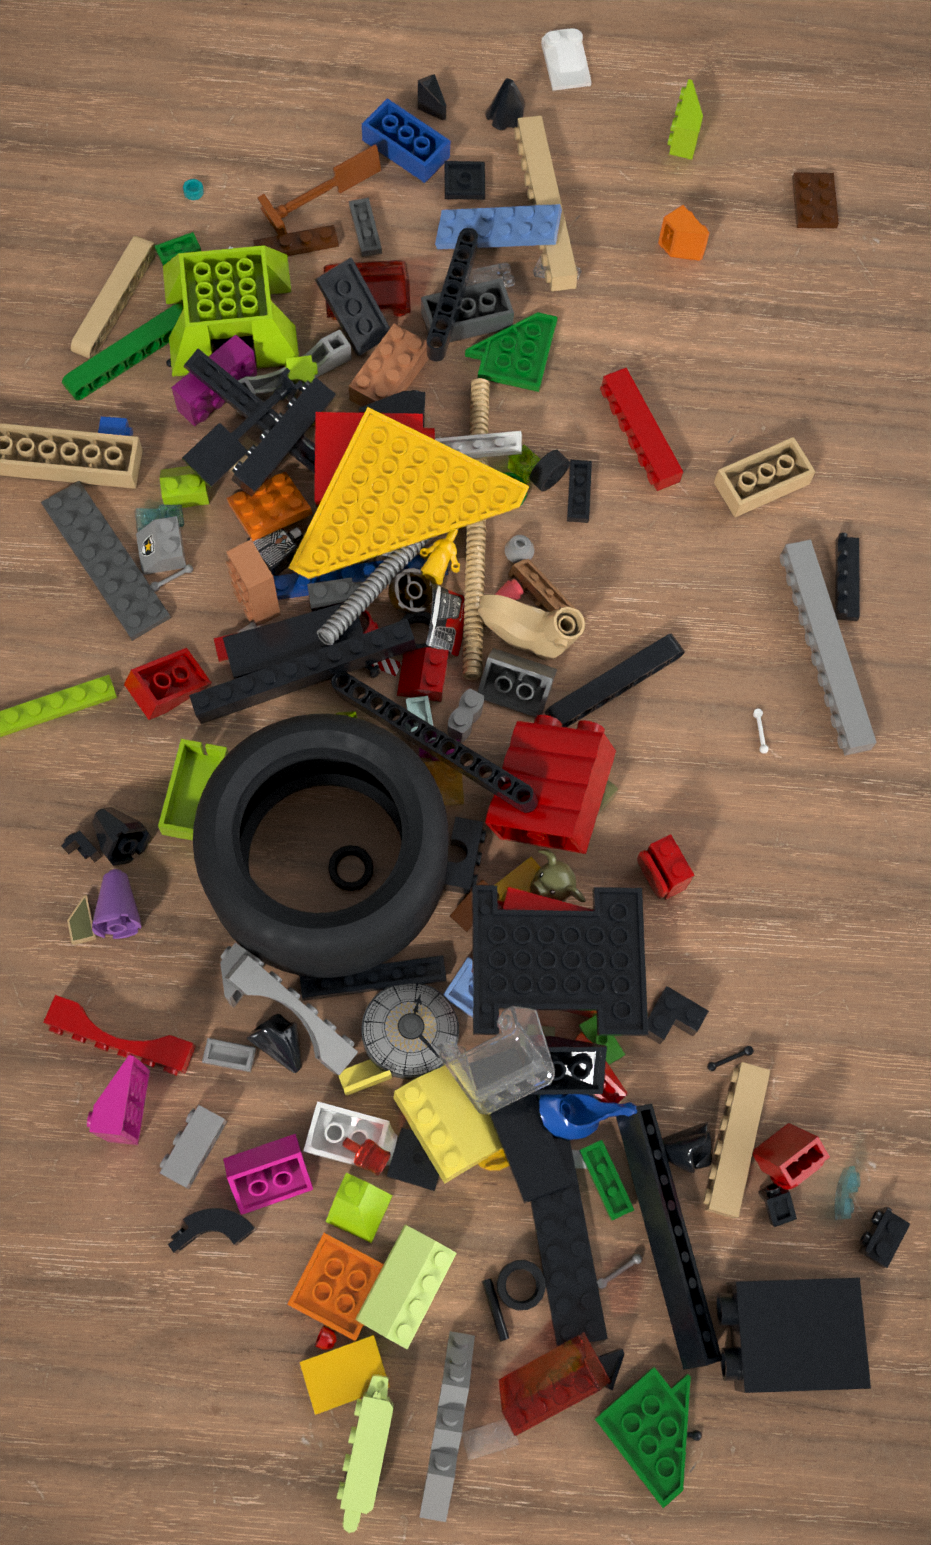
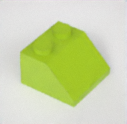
[160,466,209,510]

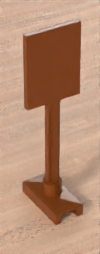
[257,145,382,235]

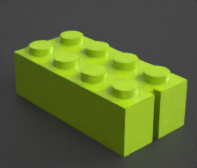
[158,739,229,841]

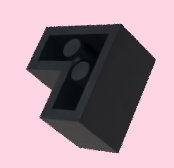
[647,986,709,1044]

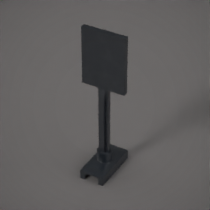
[182,368,303,487]

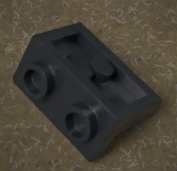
[858,1207,910,1268]

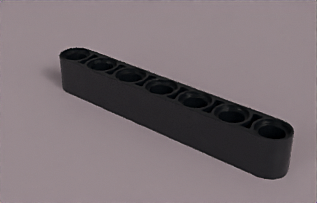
[427,228,478,362]
[545,634,685,727]

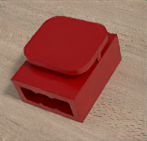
[637,834,695,900]
[752,1123,830,1190]

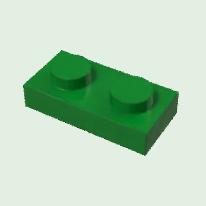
[155,232,201,266]

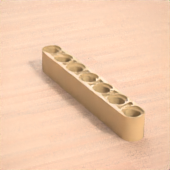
[71,236,156,359]

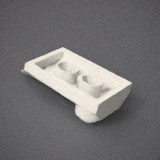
[541,28,591,91]
[303,1101,398,1171]

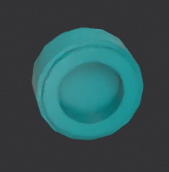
[183,179,204,200]

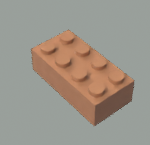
[348,324,429,407]
[225,540,280,627]

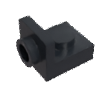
[61,830,102,863]
[758,1183,797,1227]

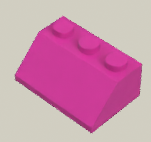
[223,1134,313,1215]

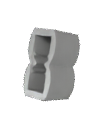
[447,688,484,743]

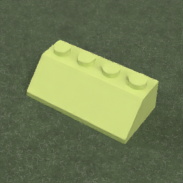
[355,1225,457,1349]

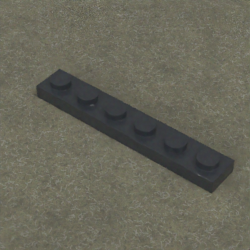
[300,955,447,1001]

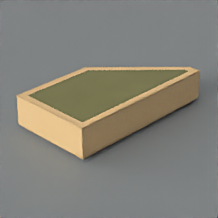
[67,895,97,945]

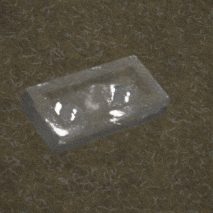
[462,1417,519,1460]

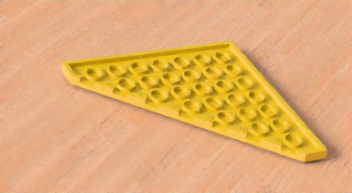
[288,407,529,579]

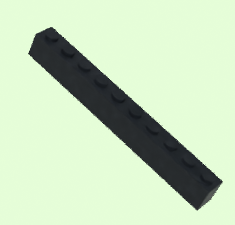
[189,619,417,724]
[616,1104,723,1370]

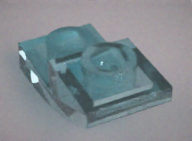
[135,504,184,532]
[835,1166,860,1220]

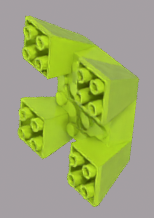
[163,245,299,377]

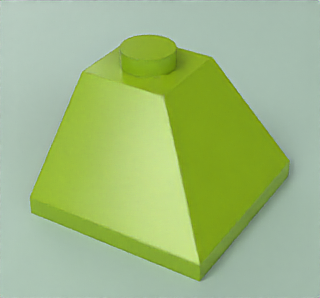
[326,1173,393,1243]

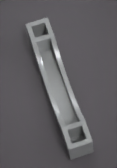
[237,330,352,416]
[224,955,358,1075]

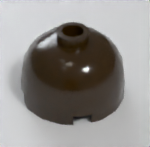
[388,568,433,614]

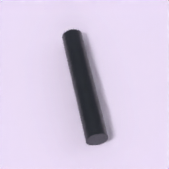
[482,1278,510,1342]

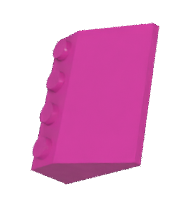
[87,1055,150,1145]

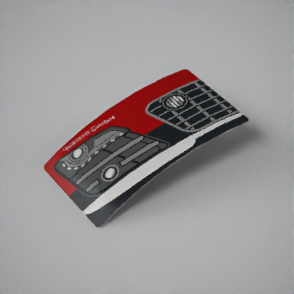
[426,584,465,656]

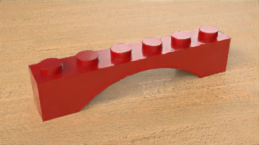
[43,995,196,1076]

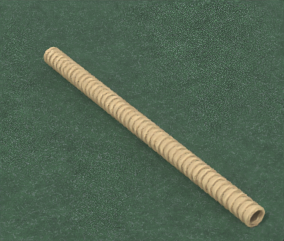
[462,378,490,680]

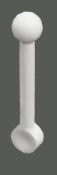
[753,709,768,753]

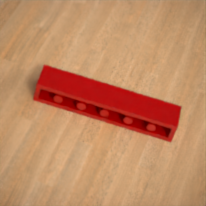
[600,367,683,491]

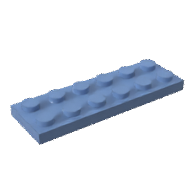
[435,204,562,249]

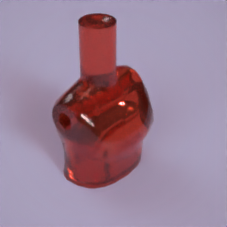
[342,1137,391,1176]

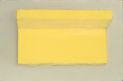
[338,1059,392,1096]

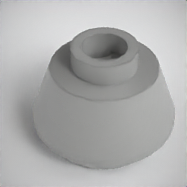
[504,535,534,563]

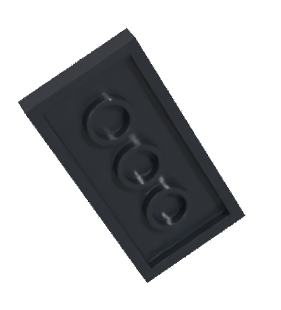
[314,257,390,356]

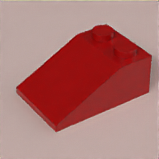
[124,648,212,720]

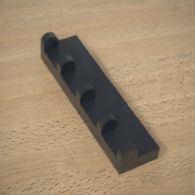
[835,533,860,621]

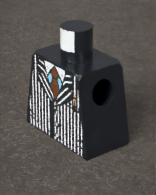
[247,527,303,576]

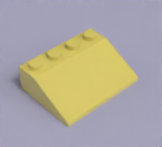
[393,1060,502,1184]

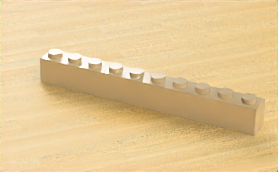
[514,115,577,291]

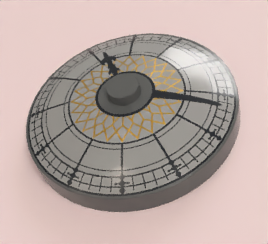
[361,983,459,1080]

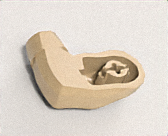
[478,595,585,660]

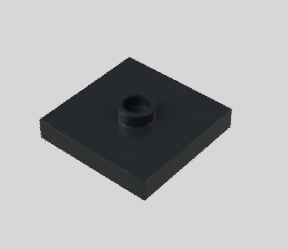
[444,161,485,200]
[387,1127,439,1192]

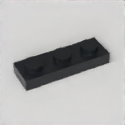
[567,459,592,523]

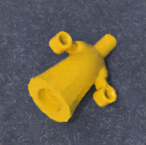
[420,529,460,585]

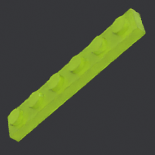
[0,675,117,737]

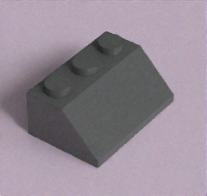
[478,648,557,717]

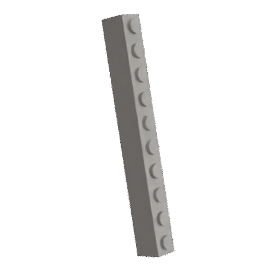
[780,540,877,755]

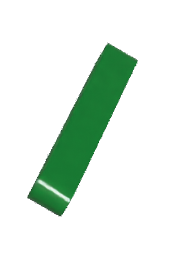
[62,303,184,400]

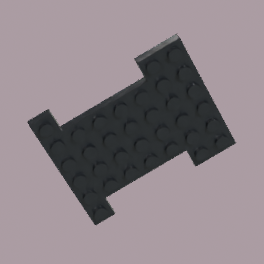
[472,885,648,1036]

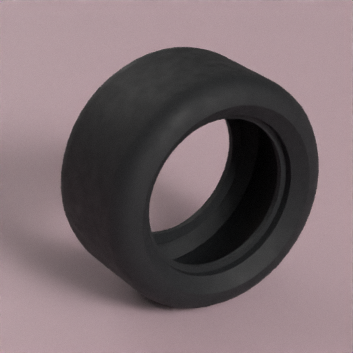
[193,714,449,978]

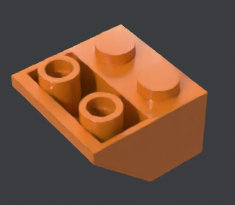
[658,205,710,261]

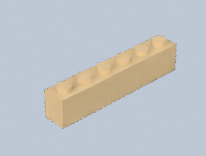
[703,1062,770,1219]

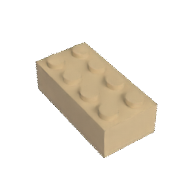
[714,437,815,517]

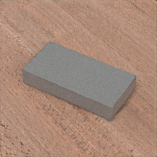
[202,1038,256,1072]

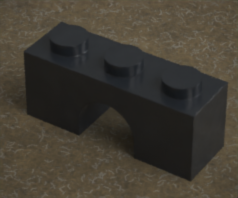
[443,817,487,895]

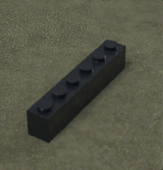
[231,377,336,497]

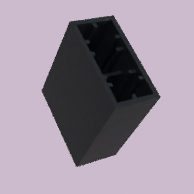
[716,1278,871,1393]

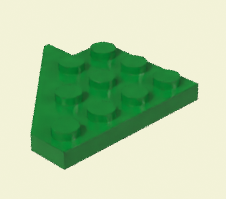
[465,312,558,392]
[594,1367,691,1508]

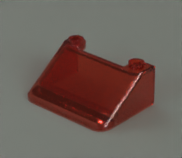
[324,260,411,320]

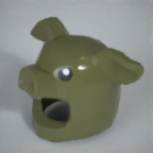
[530,849,586,903]

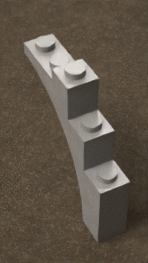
[420,1331,475,1522]

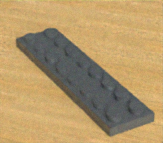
[41,481,171,641]

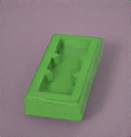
[579,1015,625,1065]

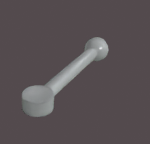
[150,564,193,591]
[597,1254,642,1289]

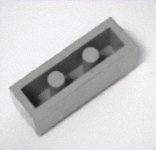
[160,1105,227,1189]

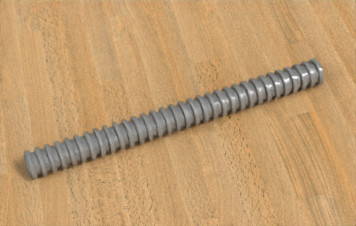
[317,537,433,645]

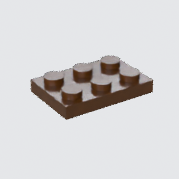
[792,172,839,229]

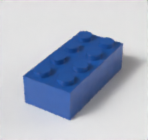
[362,98,451,183]

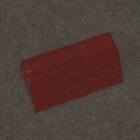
[499,1332,610,1436]

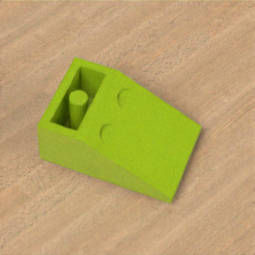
[667,79,703,160]

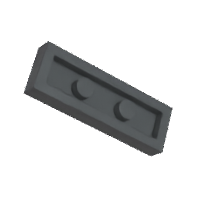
[349,198,382,257]

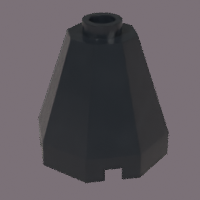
[92,807,151,866]

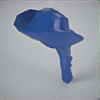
[539,1094,637,1140]

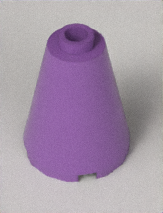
[92,869,141,939]

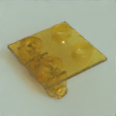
[423,761,464,806]

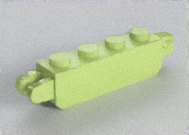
[337,1374,394,1533]

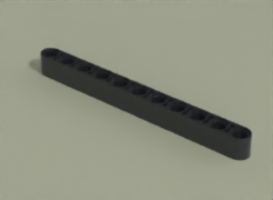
[331,671,538,813]

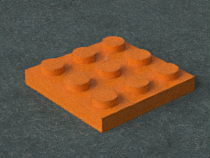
[227,471,313,541]
[287,1233,384,1341]

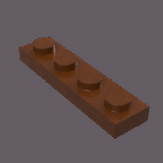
[253,225,339,257]

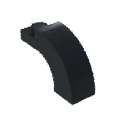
[168,1208,257,1254]

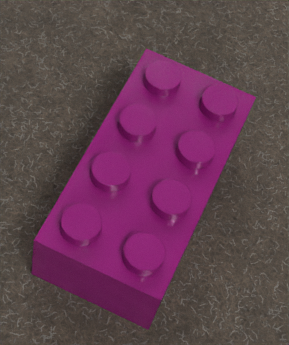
[171,335,257,426]

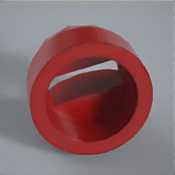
[315,1326,337,1350]

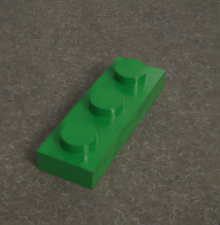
[579,1140,634,1221]

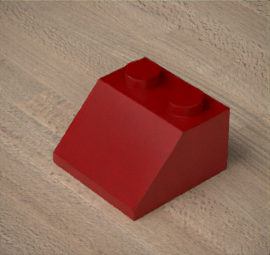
[397,647,449,702]

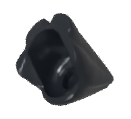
[485,78,525,130]
[247,1014,302,1073]
[662,1122,712,1173]

